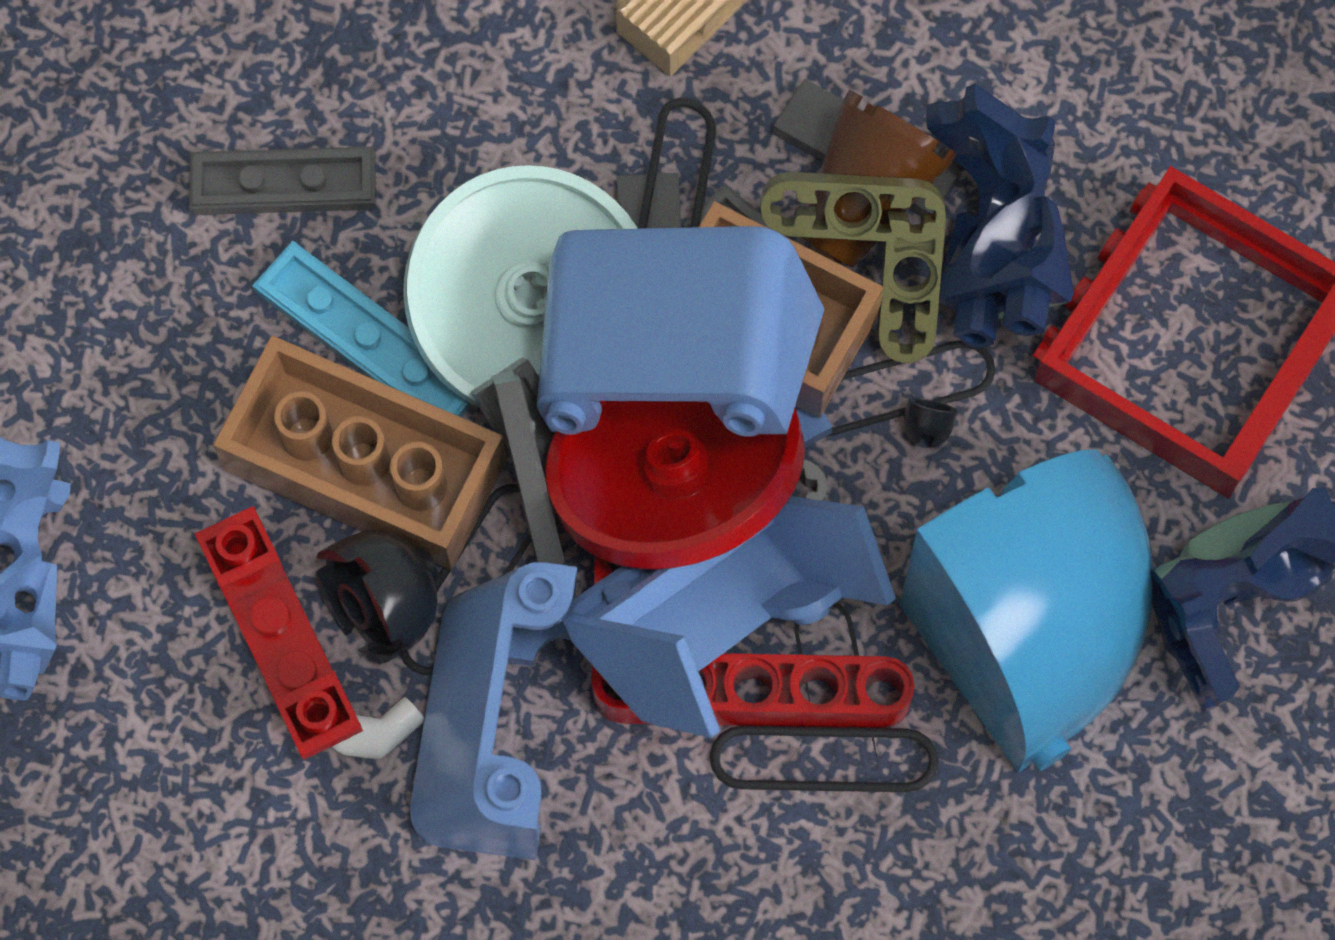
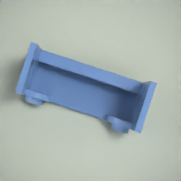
[563,496,896,738]

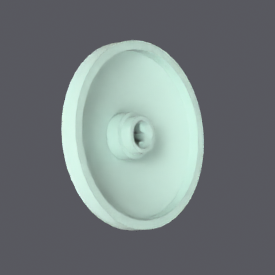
[403,165,637,407]

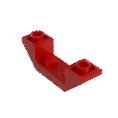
[194,506,363,760]

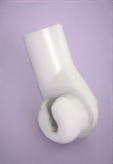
[332,697,425,759]

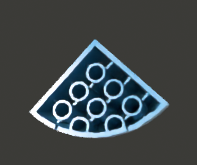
[899,449,1153,773]

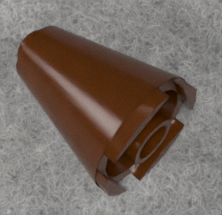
[801,90,957,268]

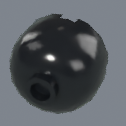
[316,530,438,664]

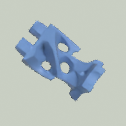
[0,438,71,701]

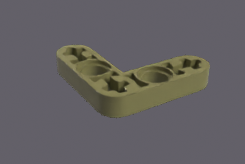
[760,172,946,363]

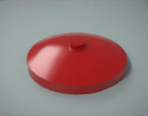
[546,401,805,569]

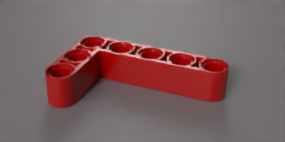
[591,556,915,728]

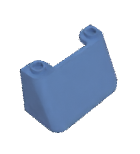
[537,226,825,436]
[410,562,577,860]

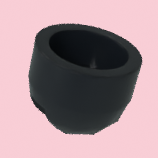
[904,398,958,448]

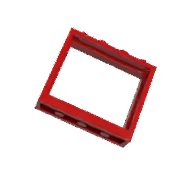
[1032,166,1335,499]

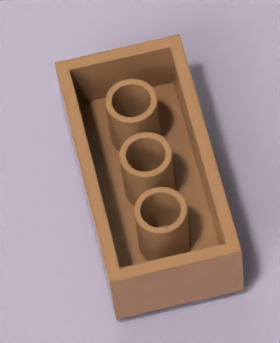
[213,335,507,571]

